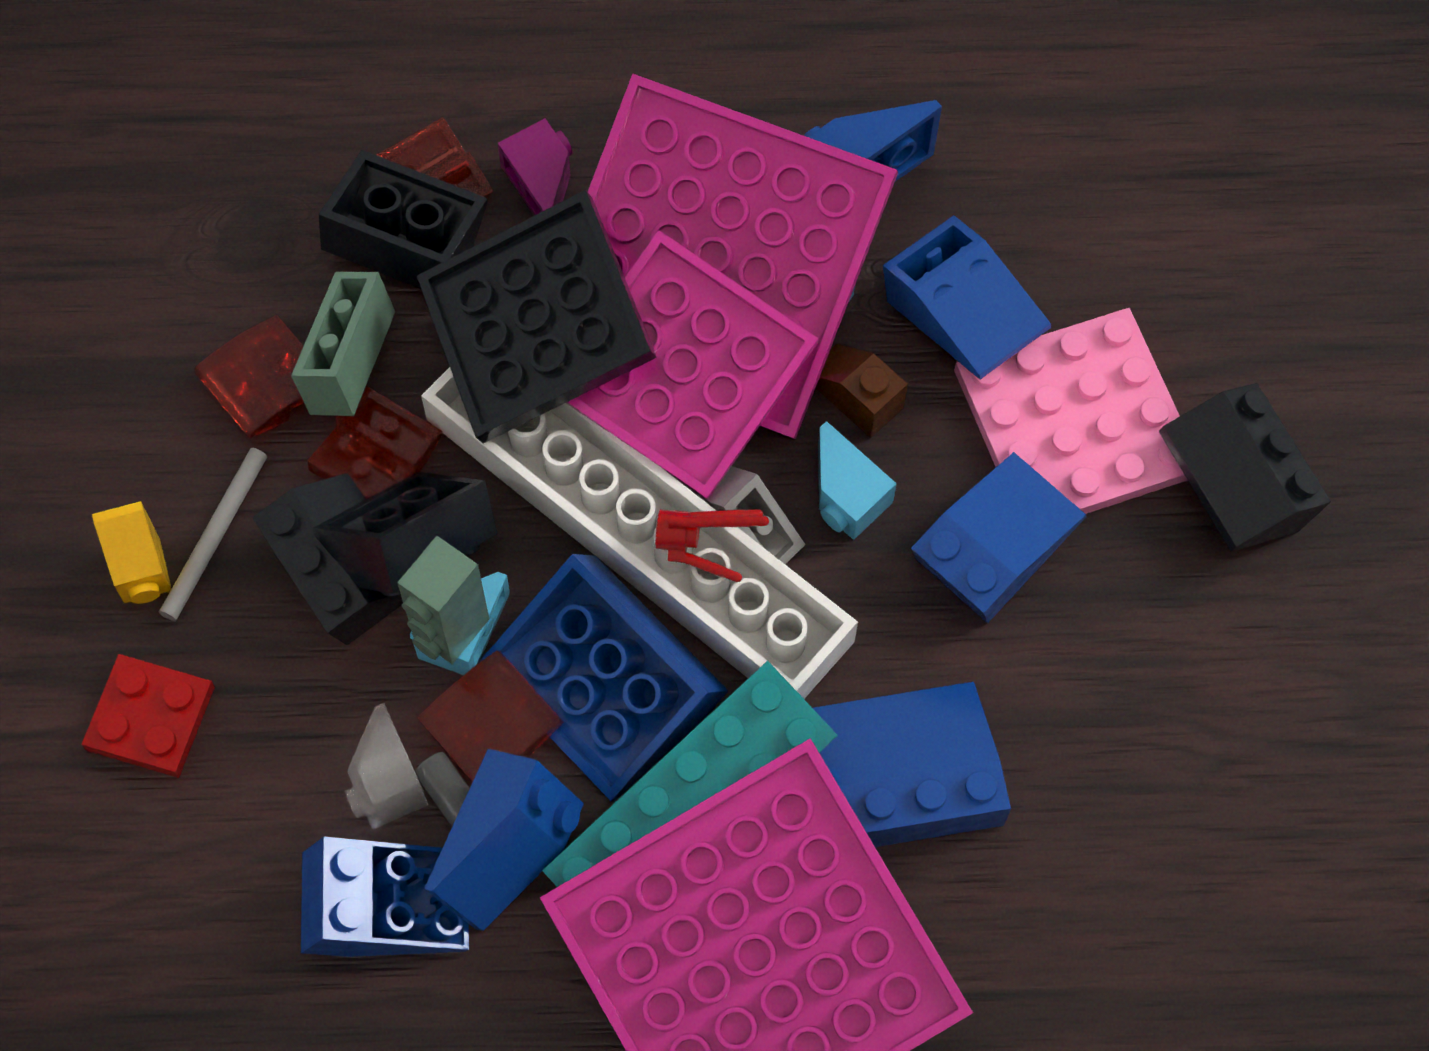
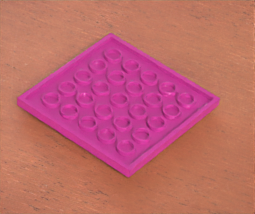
[588,74,898,439]
[540,738,973,1051]

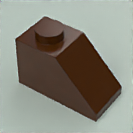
[816,344,908,438]

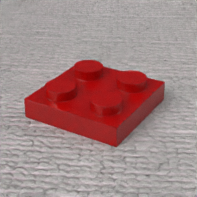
[81,654,215,778]

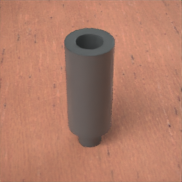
[414,752,470,827]

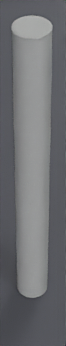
[159,448,267,621]

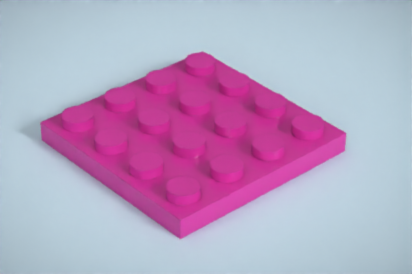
[566,230,819,500]

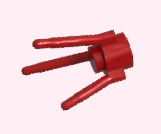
[655,509,769,582]

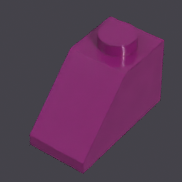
[498,118,573,216]

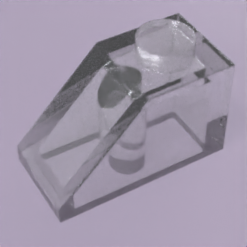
[344,703,428,830]

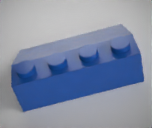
[479,554,729,801]
[813,682,1011,847]

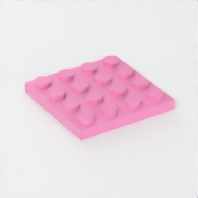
[954,307,1188,514]

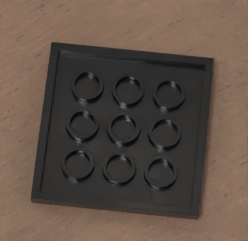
[417,190,657,444]

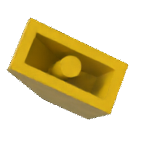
[92,501,172,604]

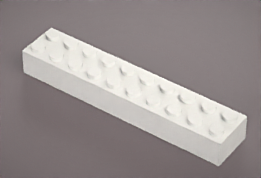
[421,367,858,699]

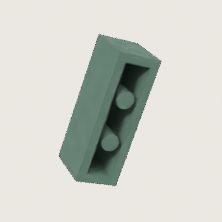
[291,272,395,416]
[397,536,489,664]

